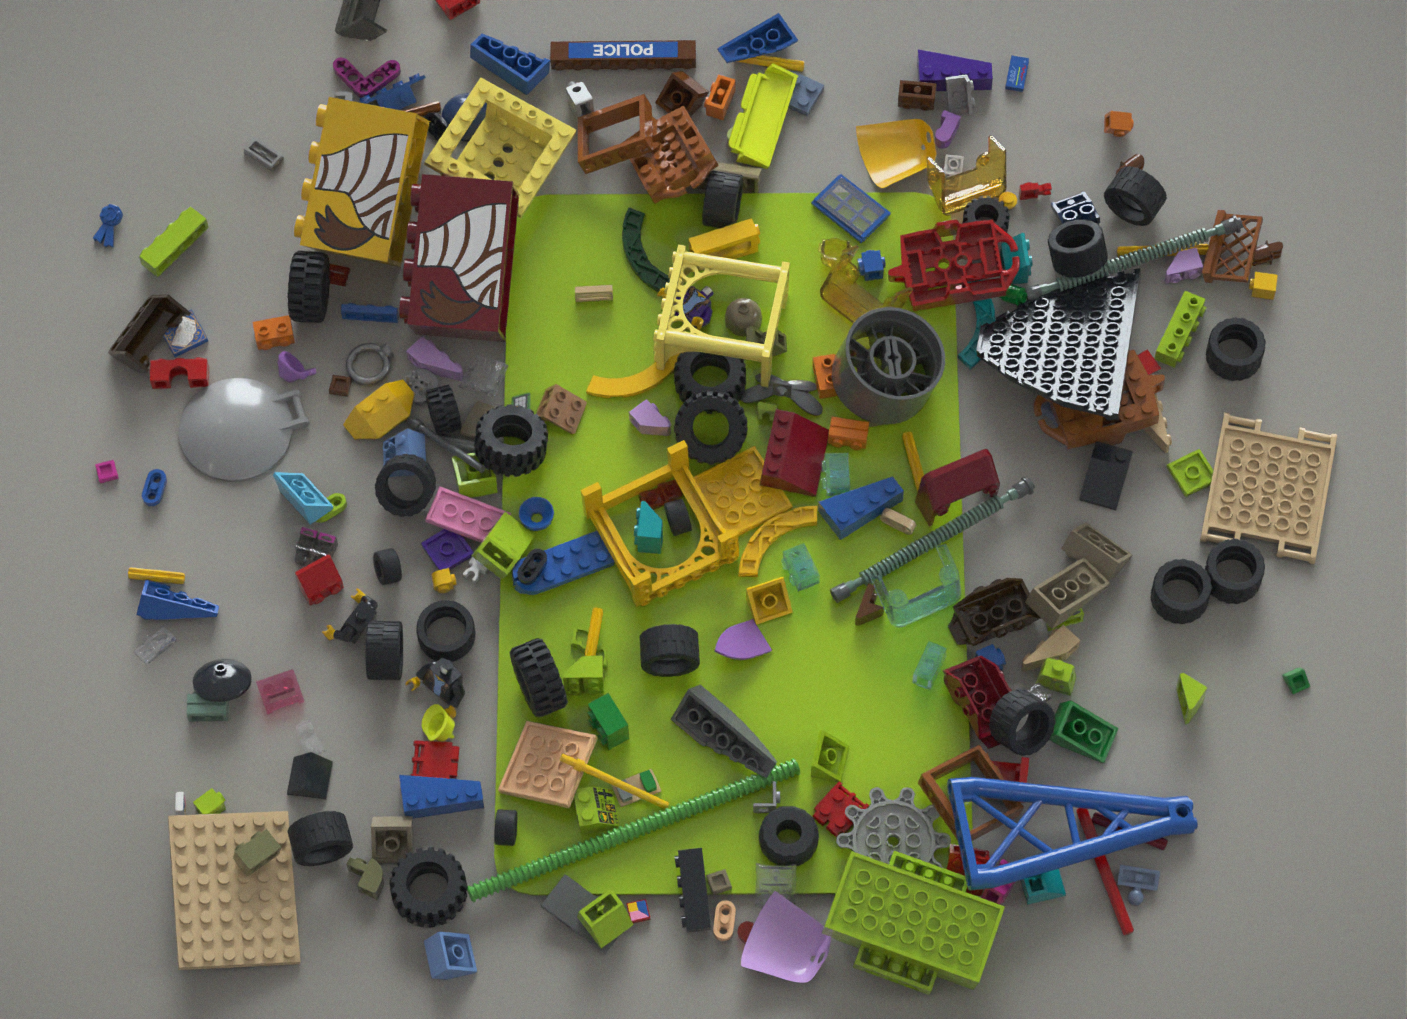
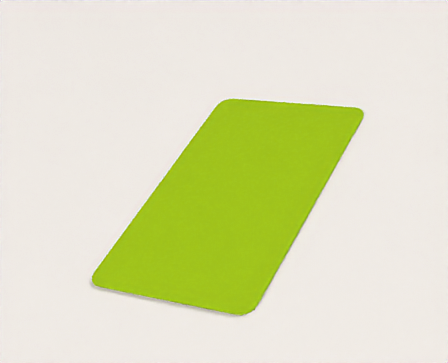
[494,192,973,896]

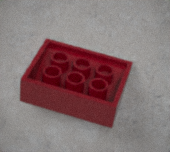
[760,409,829,497]

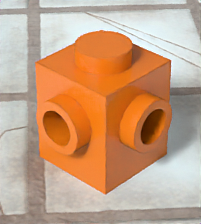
[1104,111,1134,137]

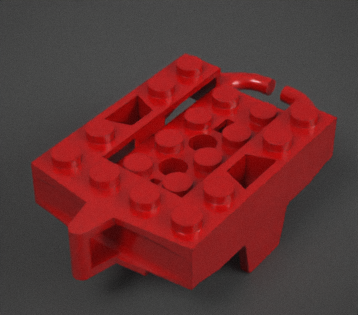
[888,219,1020,312]

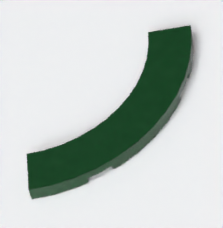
[622,207,670,293]

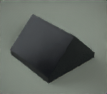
[287,752,333,799]

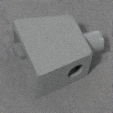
[566,81,594,124]

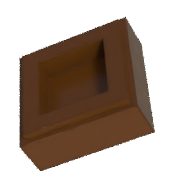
[329,375,352,397]

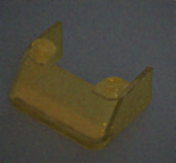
[927,135,1007,215]
[820,245,913,324]

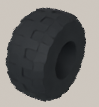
[759,806,819,868]

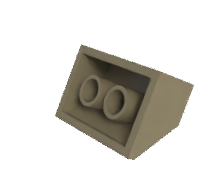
[1061,523,1132,581]

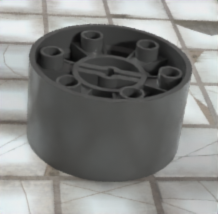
[832,307,945,425]

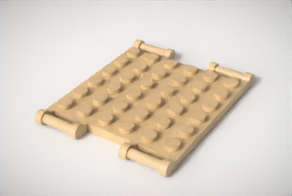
[1200,412,1337,564]

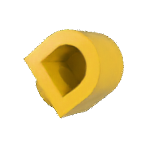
[431,568,457,594]

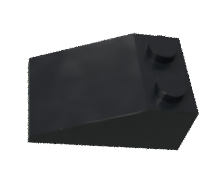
[1079,441,1133,510]

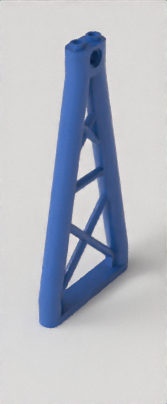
[947,777,1198,890]

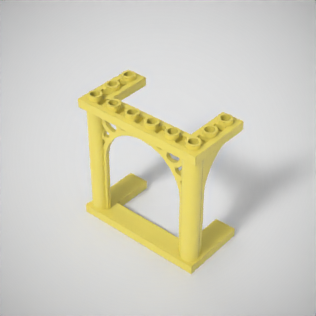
[653,245,790,387]

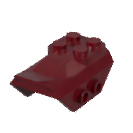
[943,655,1012,749]

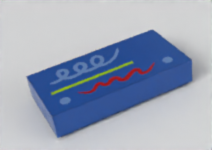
[1005,55,1029,92]

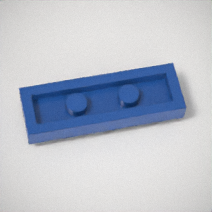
[341,303,399,323]

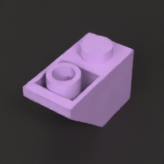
[1164,248,1203,284]
[629,399,671,436]

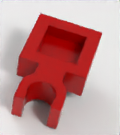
[1019,182,1052,200]

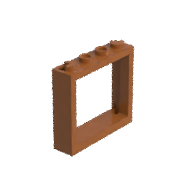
[578,94,653,174]
[918,745,1024,841]

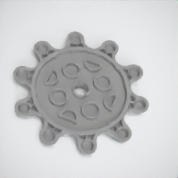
[836,787,951,868]

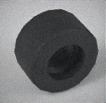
[664,499,692,536]
[373,548,402,585]
[494,809,518,846]

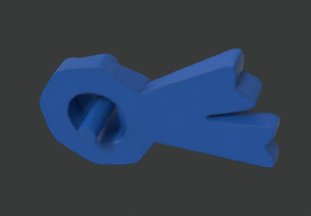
[93,204,123,247]

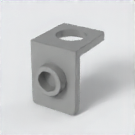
[753,781,780,813]

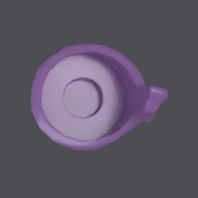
[278,351,317,383]

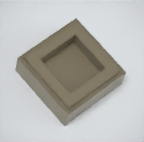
[706,869,732,895]

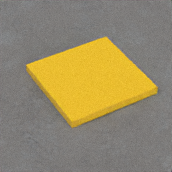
[694,446,793,536]

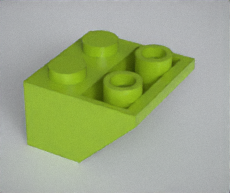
[563,655,604,695]
[577,888,633,949]

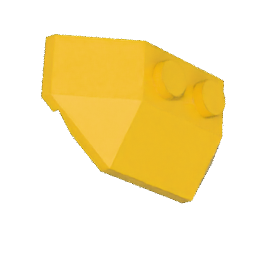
[343,379,415,440]

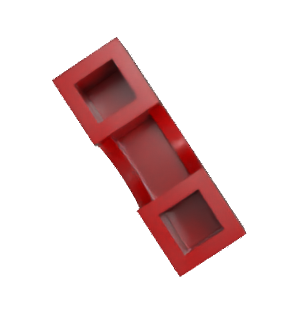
[150,357,209,389]

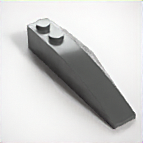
[671,685,777,778]

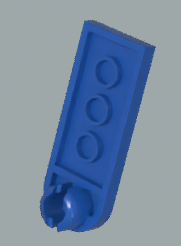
[512,531,614,595]

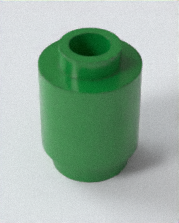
[999,284,1027,305]

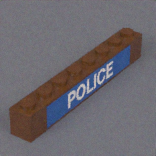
[550,40,696,71]

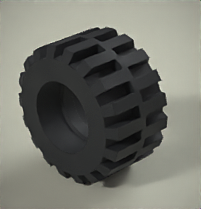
[962,195,1010,233]
[425,384,462,436]

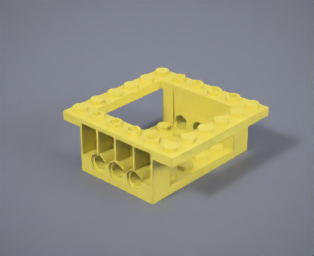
[424,77,576,218]

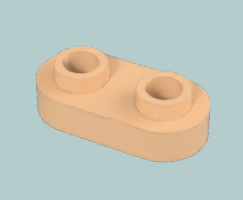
[713,900,736,941]

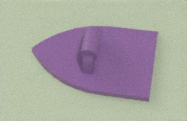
[715,619,772,660]

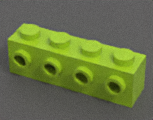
[139,206,209,277]
[1154,291,1207,368]

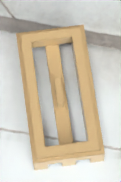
[575,285,613,302]

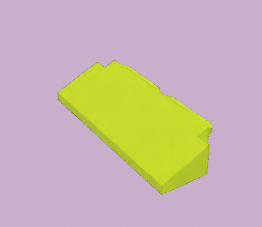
[728,63,798,169]

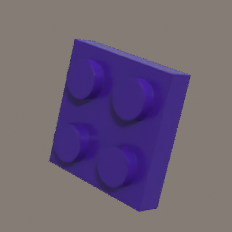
[421,529,474,570]

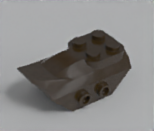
[948,578,1042,646]

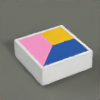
[175,792,186,815]

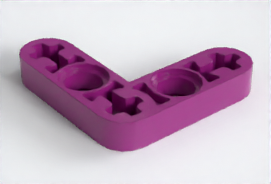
[333,57,401,98]

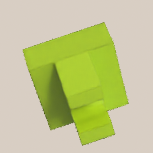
[757,401,779,421]

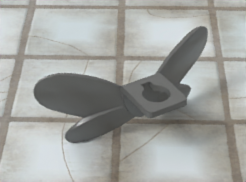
[740,373,823,416]

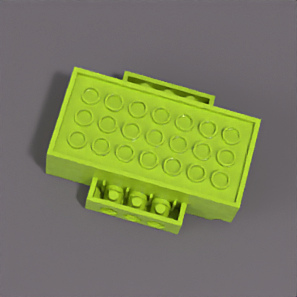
[822,851,1005,995]

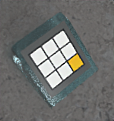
[512,393,531,410]

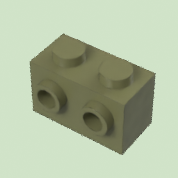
[233,829,281,877]

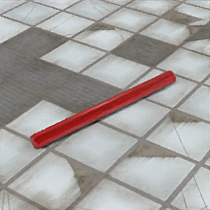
[1076,808,1134,935]

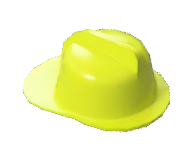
[422,704,455,742]

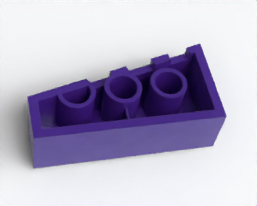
[917,49,993,91]

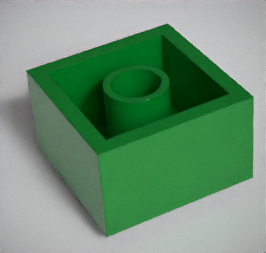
[587,693,629,750]

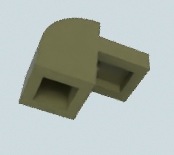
[746,326,787,356]
[346,857,384,900]

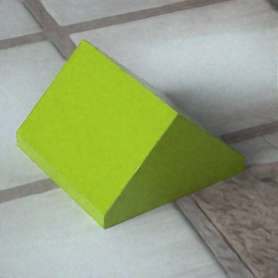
[1176,673,1207,724]
[811,730,849,782]

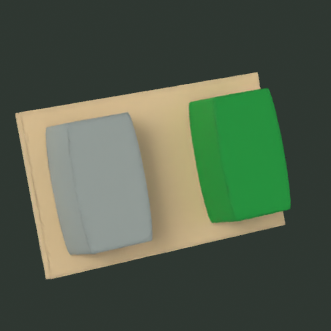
[612,769,661,807]

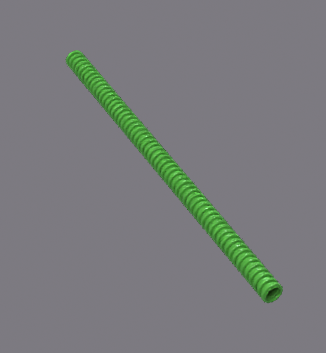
[467,758,800,903]

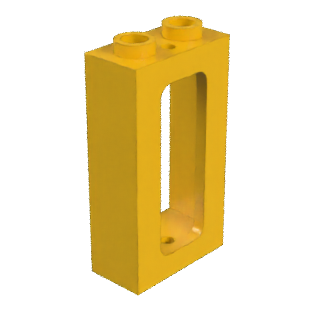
[688,218,760,271]

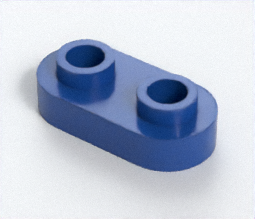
[142,469,167,506]

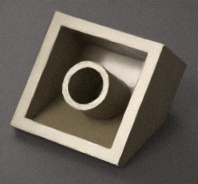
[371,816,413,863]

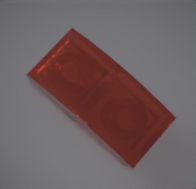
[638,479,683,510]

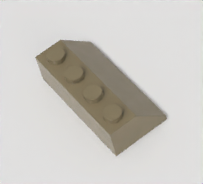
[689,161,762,193]

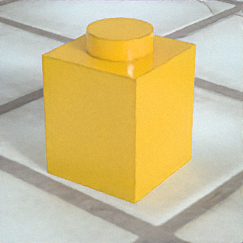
[1249,272,1278,300]

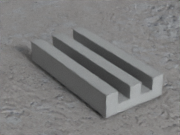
[243,137,284,172]

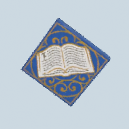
[163,309,208,357]

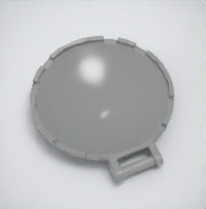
[179,378,310,482]

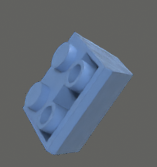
[383,428,426,477]

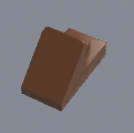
[855,583,884,626]

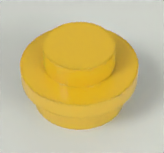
[999,192,1017,210]

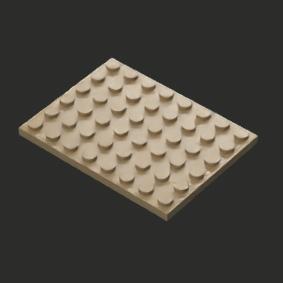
[168,811,301,970]

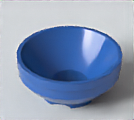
[519,497,554,531]

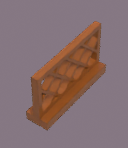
[1202,210,1263,283]

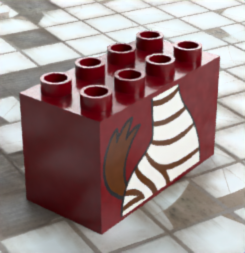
[399,174,520,342]

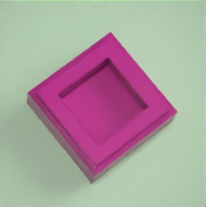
[95,459,119,484]

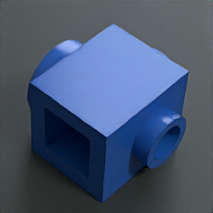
[857,250,886,281]
[975,644,1006,671]

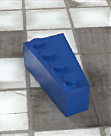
[470,34,550,95]
[818,476,904,540]
[399,775,484,819]

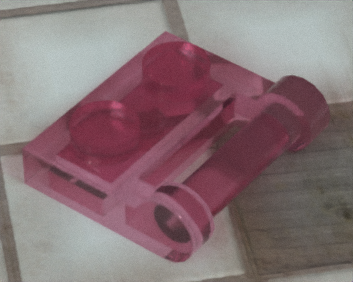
[256,669,305,715]

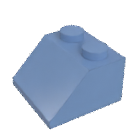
[424,932,477,980]

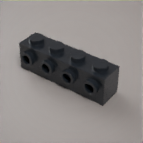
[675,848,711,933]

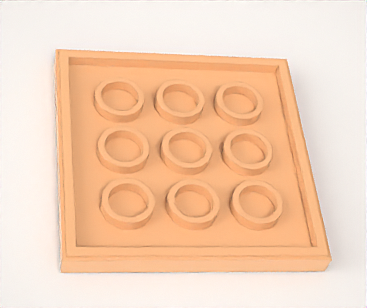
[498,721,598,808]

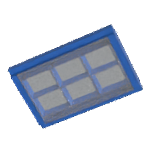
[811,174,891,243]

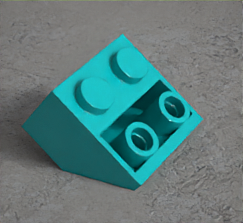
[1000,233,1033,285]
[634,501,663,554]
[1019,859,1066,905]

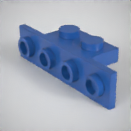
[359,73,426,110]

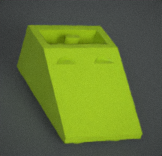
[472,512,535,580]

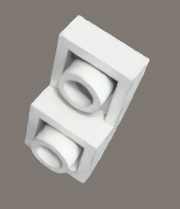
[941,154,964,192]

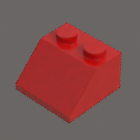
[295,554,344,606]

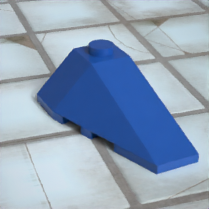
[717,13,798,63]
[136,580,219,620]

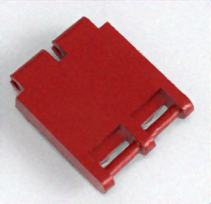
[410,740,460,779]
[813,781,870,838]

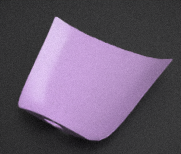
[741,891,831,983]

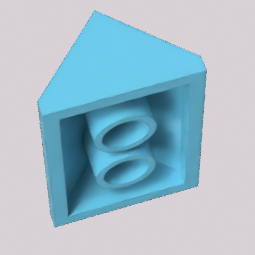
[273,472,334,525]

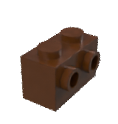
[898,80,937,111]

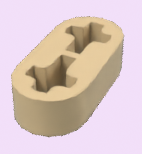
[880,508,917,535]

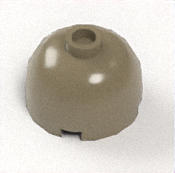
[725,298,762,337]

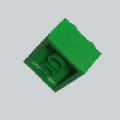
[1050,700,1119,763]

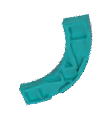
[958,280,995,370]

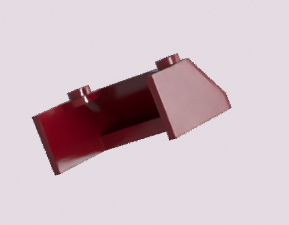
[915,449,1000,526]

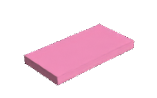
[425,487,511,543]

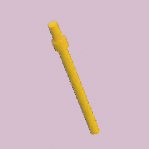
[559,753,669,809]

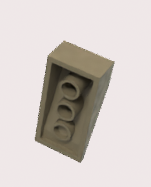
[1025,557,1111,629]

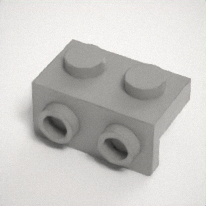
[945,75,975,115]

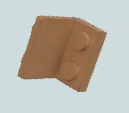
[536,384,587,434]

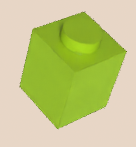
[193,788,226,814]

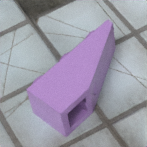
[406,336,464,381]

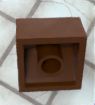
[655,71,709,117]

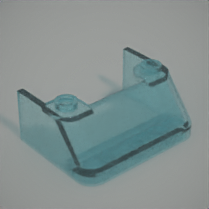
[870,544,961,627]

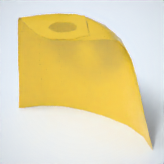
[856,119,936,188]

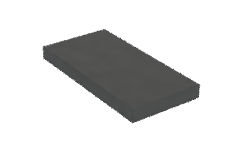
[541,874,619,954]

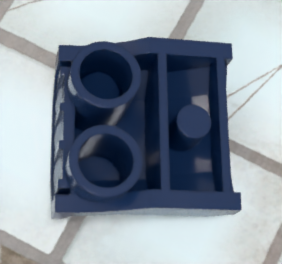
[1050,191,1101,224]

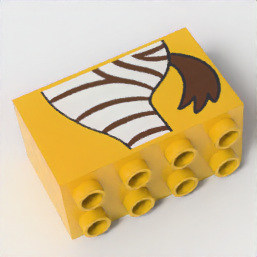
[294,97,430,267]

